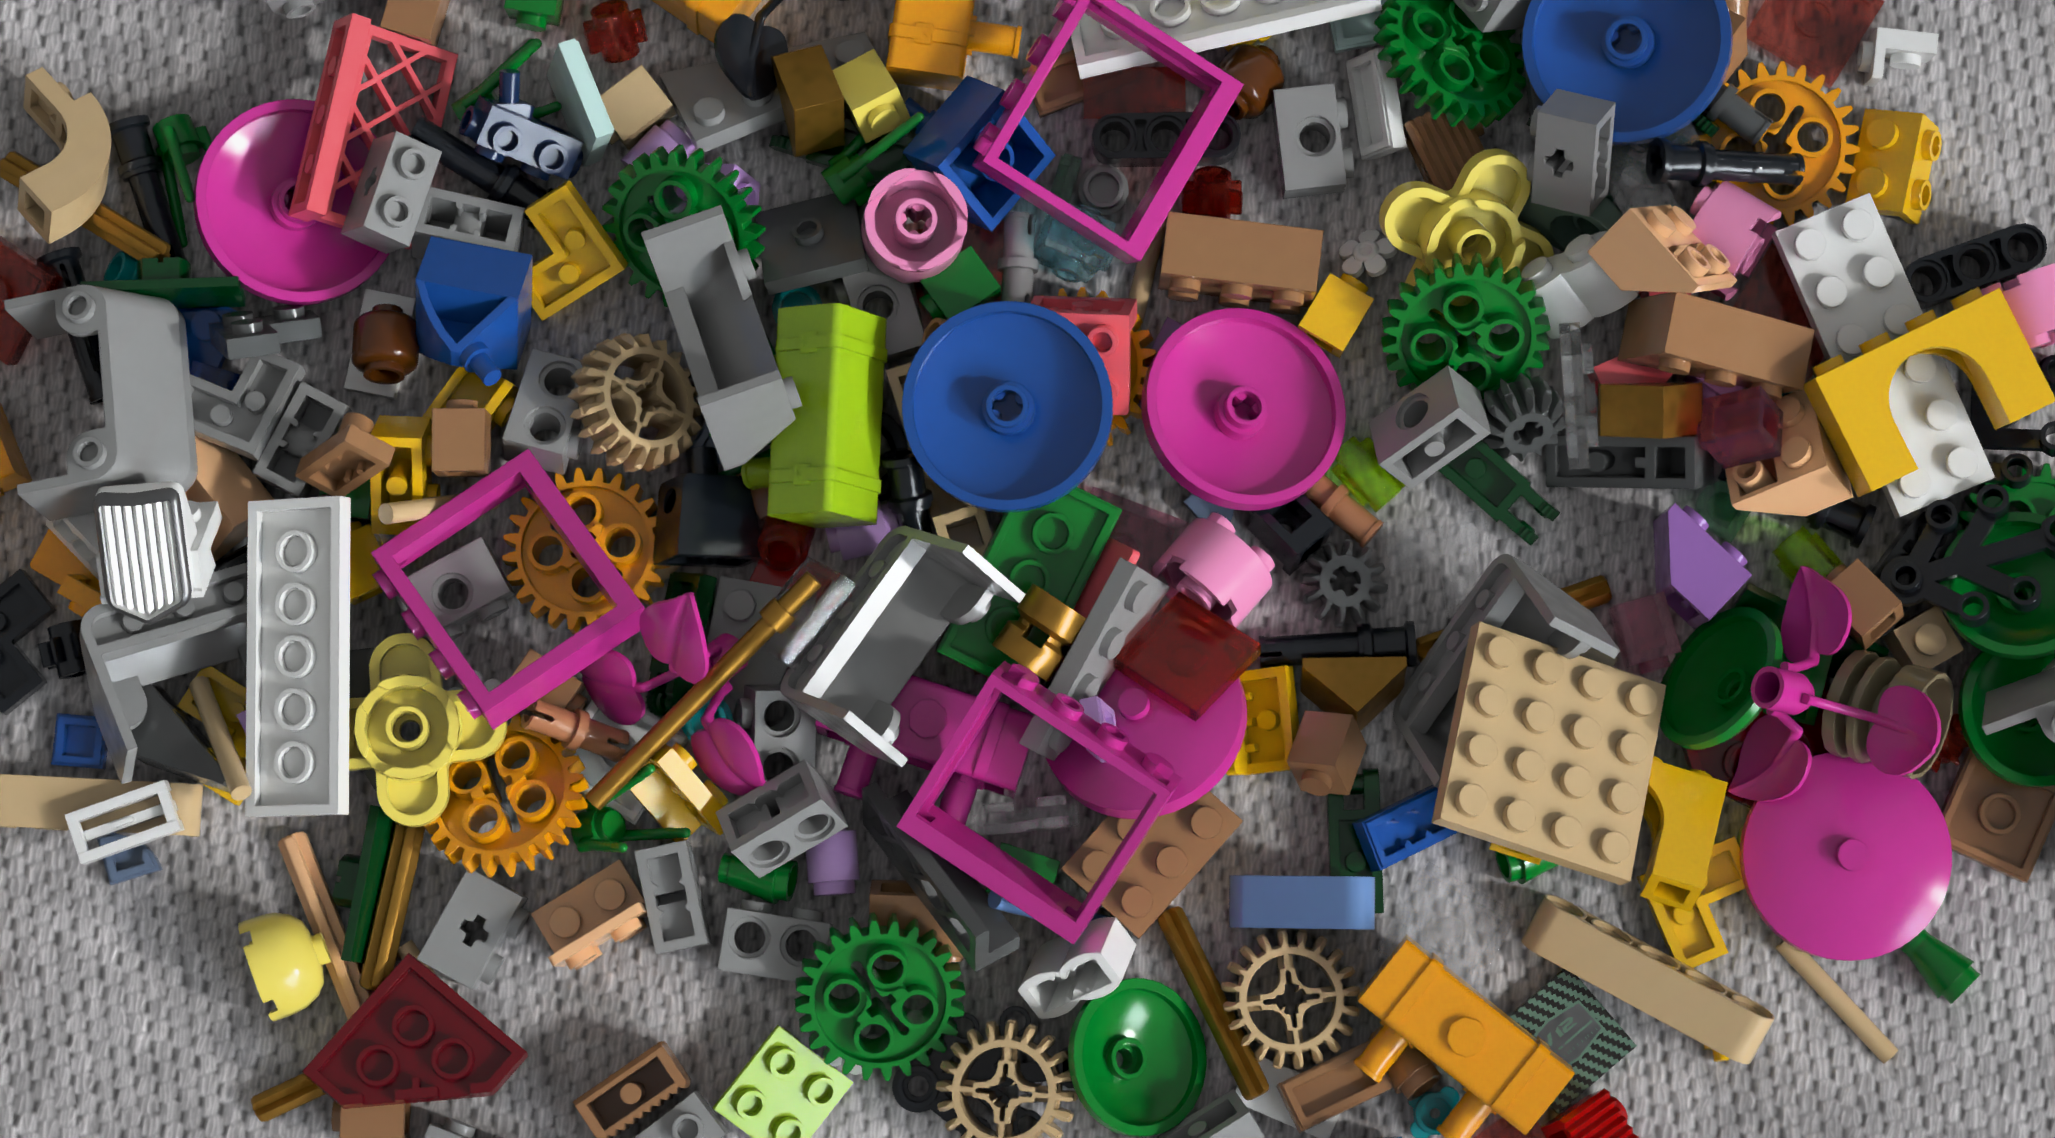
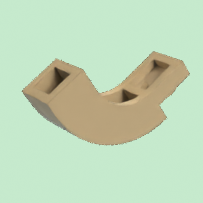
[17,67,112,244]

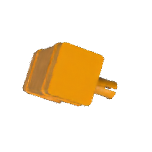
[886,0,1022,91]
[1353,935,1575,1138]

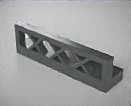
[862,782,1020,972]

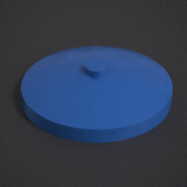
[1522,0,1733,145]
[902,301,1113,512]

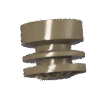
[1822,649,1954,779]

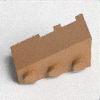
[1617,292,1815,400]

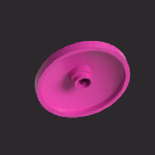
[193,99,389,305]
[1141,308,1346,511]
[1046,622,1247,819]
[1740,753,1952,961]

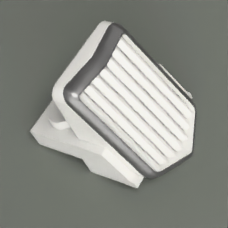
[93,481,223,625]

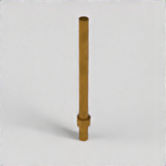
[585,571,822,810]

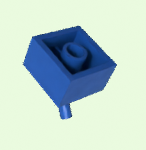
[902,75,1056,232]
[415,236,533,386]

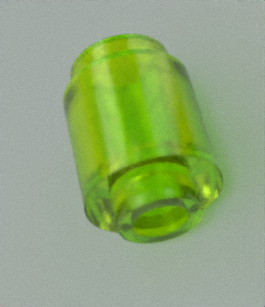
[1330,436,1405,513]
[1772,525,1847,584]

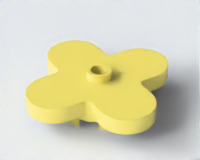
[1379,148,1554,318]
[349,633,507,827]

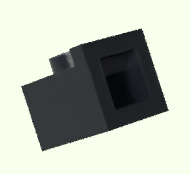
[1248,494,1334,576]

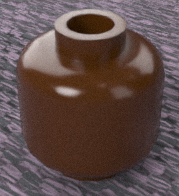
[1217,44,1285,120]
[351,304,419,384]

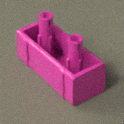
[815,675,1034,825]

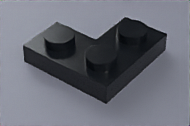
[0,569,56,715]

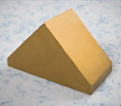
[770,44,845,157]
[1598,382,1703,439]
[1300,657,1407,731]

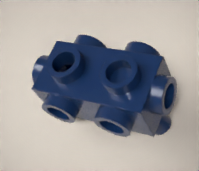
[459,69,584,181]

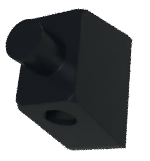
[653,447,765,568]

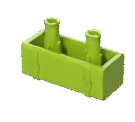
[741,303,888,528]

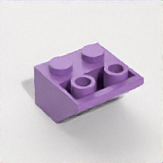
[1653,503,1752,629]

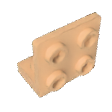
[531,859,648,970]

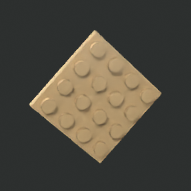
[1431,621,1666,885]

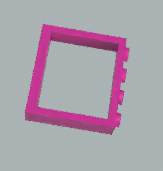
[972,0,1244,264]
[371,449,645,730]
[896,661,1183,945]

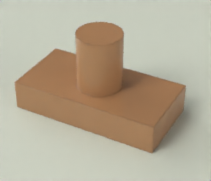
[295,412,395,496]

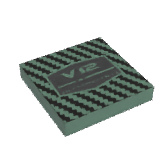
[1509,969,1637,1114]

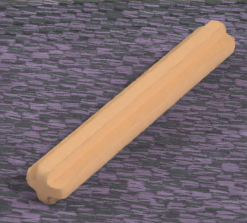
[278,831,371,1020]

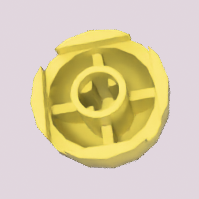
[238,913,331,1022]

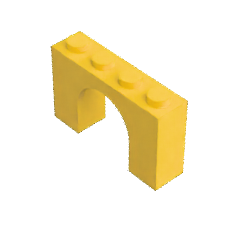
[1803,287,2055,497]
[1489,756,1728,912]

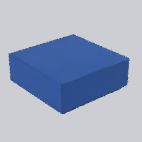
[51,713,108,770]

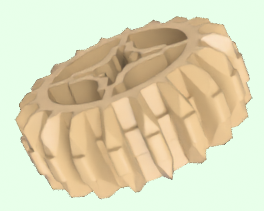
[567,333,702,472]
[1220,929,1361,1070]
[936,1019,1078,1138]

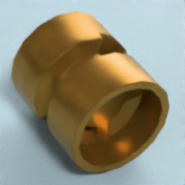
[992,584,1086,682]

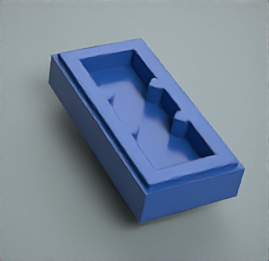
[1352,785,1458,872]

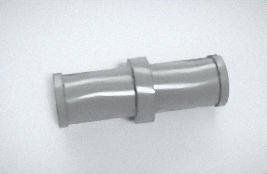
[997,212,1039,303]

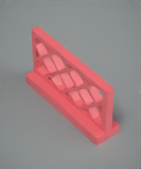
[288,13,458,250]

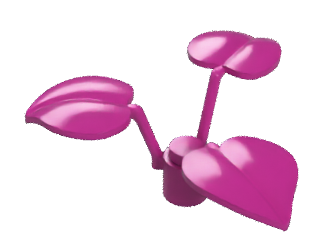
[1728,566,1941,802]
[580,592,766,796]

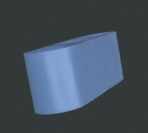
[1229,875,1375,930]

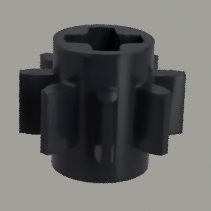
[38,619,86,679]

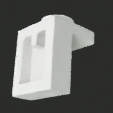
[1856,27,1939,87]

